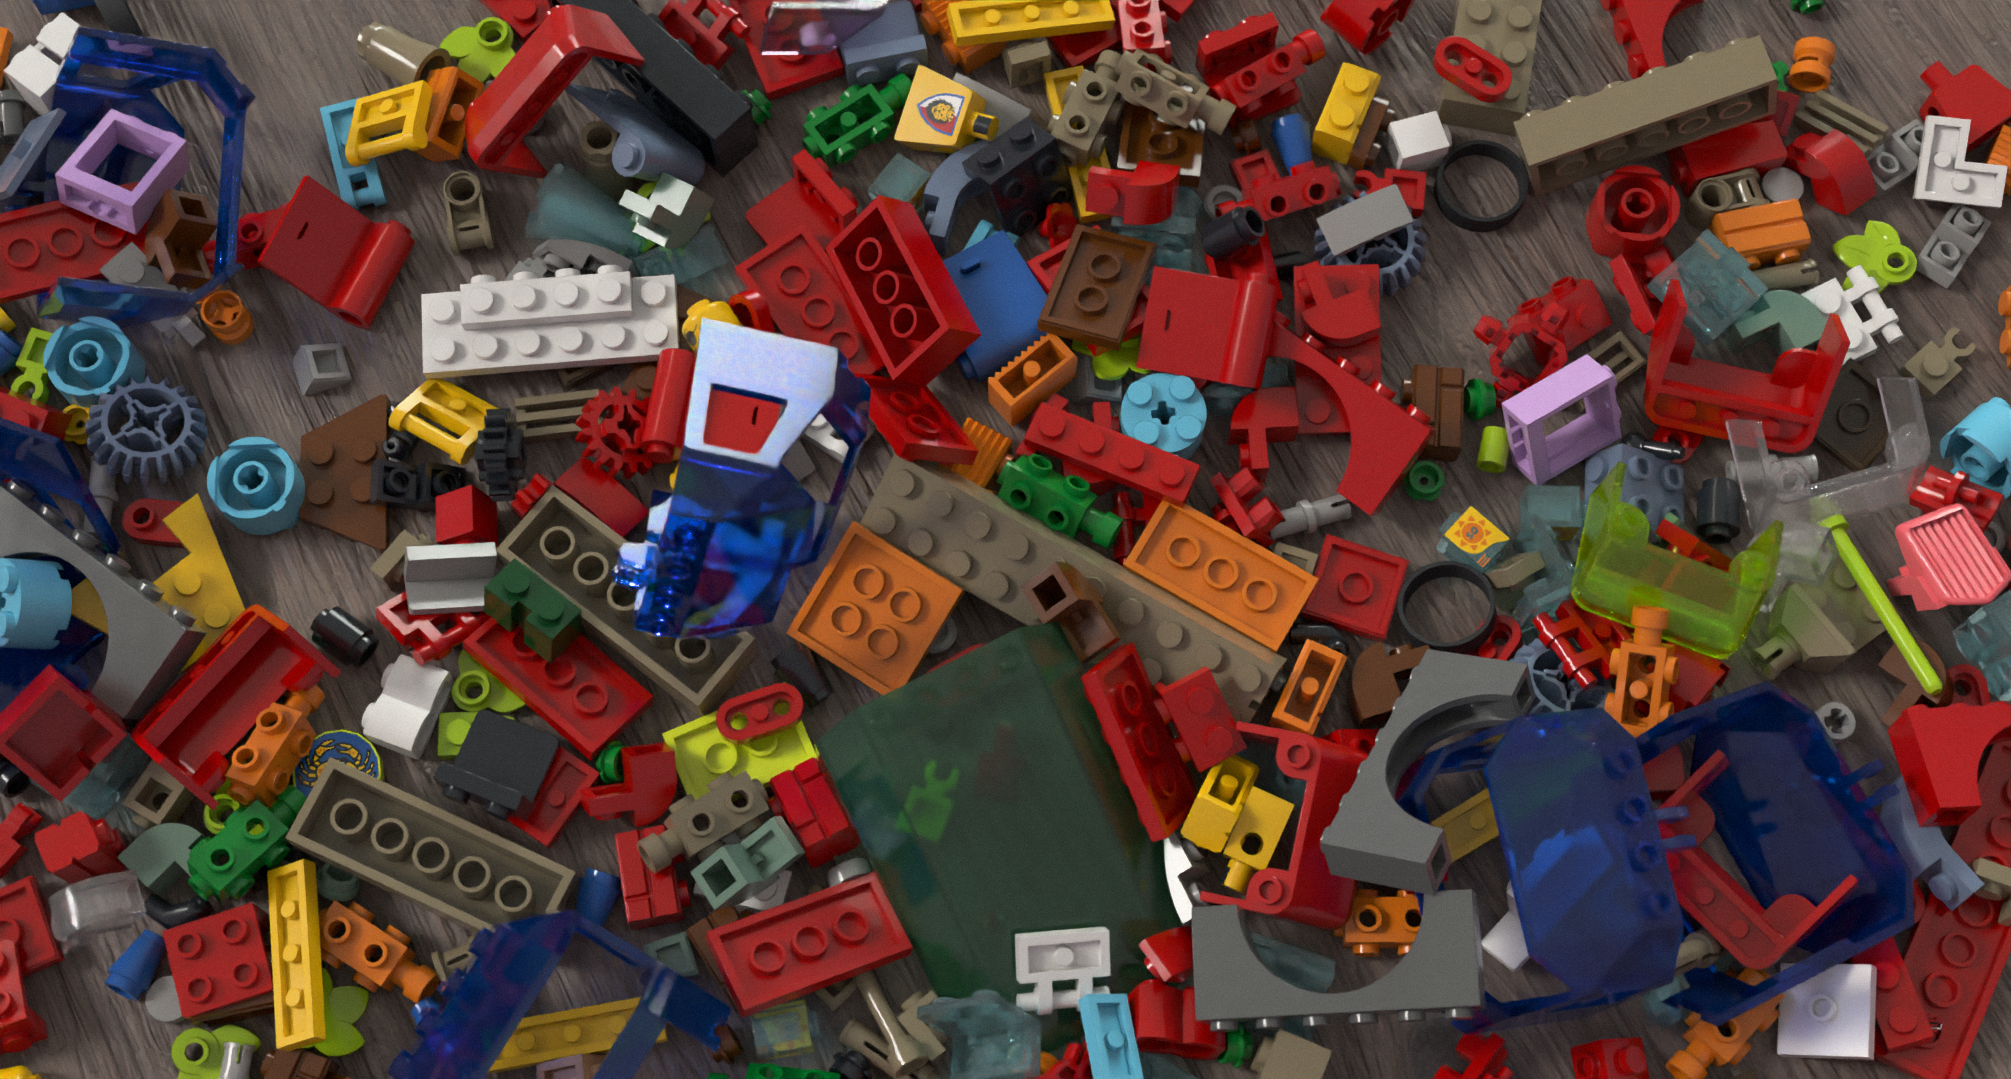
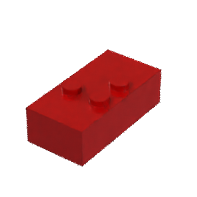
[825,195,982,386]

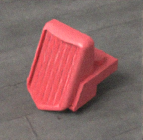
[1886,503,2011,611]

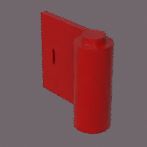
[257,175,415,330]
[1136,266,1280,389]
[640,348,788,468]

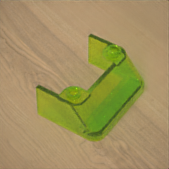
[1571,461,1784,659]

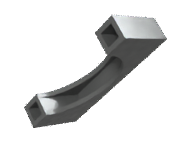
[0,479,207,720]
[1320,649,1535,895]
[1191,889,1486,1032]

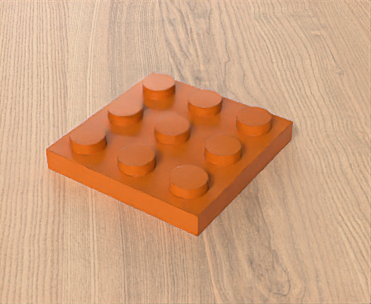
[786,521,966,703]

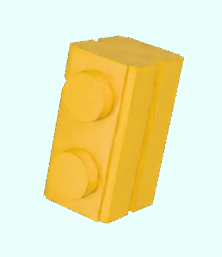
[1311,62,1382,164]
[1180,754,1260,853]

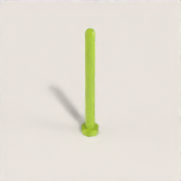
[1816,514,1942,695]

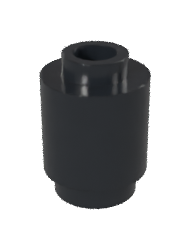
[1201,206,1265,262]
[1696,477,1742,544]
[310,606,379,668]

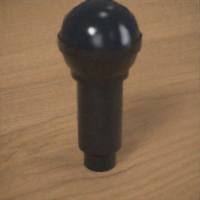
[1620,431,1685,461]

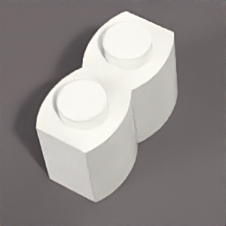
[362,654,455,760]

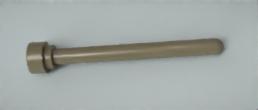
[808,883,929,1077]

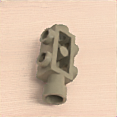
[1114,48,1237,136]
[1046,50,1125,167]
[636,771,769,874]

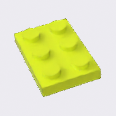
[662,682,819,802]

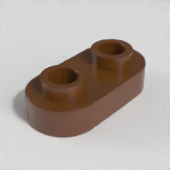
[1347,94,1396,171]

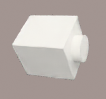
[1384,111,1452,171]

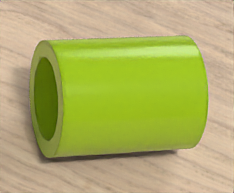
[1476,426,1510,473]

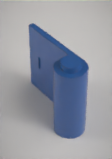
[943,229,1065,383]

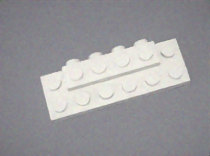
[421,265,680,379]

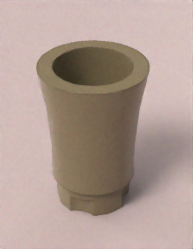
[356,21,451,86]
[579,120,639,202]

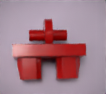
[1909,465,2004,533]
[1210,467,1285,549]
[1432,1029,1514,1079]

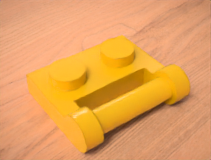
[345,80,433,167]
[388,378,499,466]

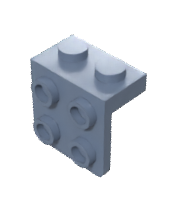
[834,0,928,87]
[1584,443,1684,539]

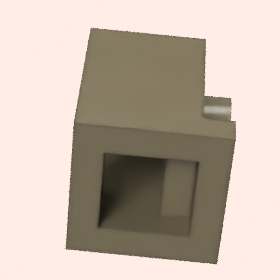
[122,759,195,830]

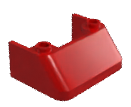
[465,4,645,179]
[1643,279,1851,453]
[131,604,341,810]
[1200,721,1369,931]
[1630,749,1860,970]

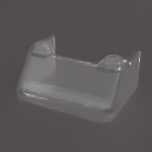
[1725,376,1931,541]

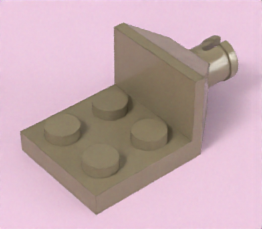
[1750,555,1904,680]

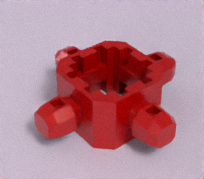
[1473,300,1570,409]

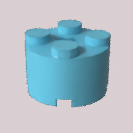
[43,316,146,409]
[1119,373,1207,460]
[1940,397,2011,500]
[207,437,305,535]
[0,558,72,650]

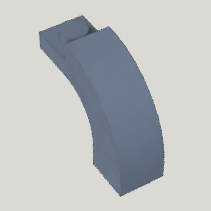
[924,138,996,255]
[1880,773,1984,911]

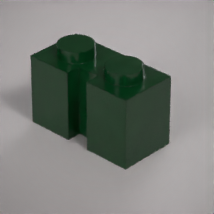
[484,558,582,664]

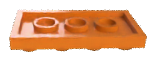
[1123,500,1319,653]

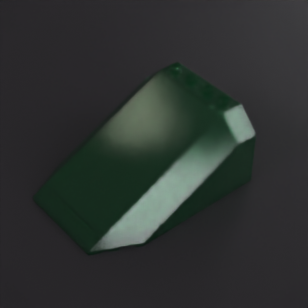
[814,621,1185,1063]

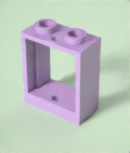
[55,109,190,235]
[1502,354,1622,487]

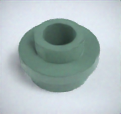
[316,863,360,902]

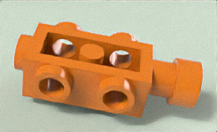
[1604,605,1680,744]
[225,685,326,808]
[1333,889,1424,957]
[319,900,440,1004]
[1666,966,1784,1079]

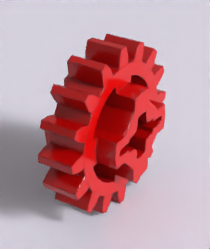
[575,386,658,480]

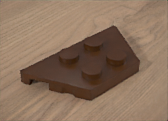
[300,394,390,554]

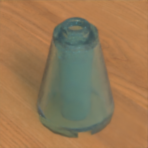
[525,161,647,259]

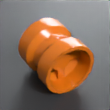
[1788,37,1836,93]
[200,290,254,345]

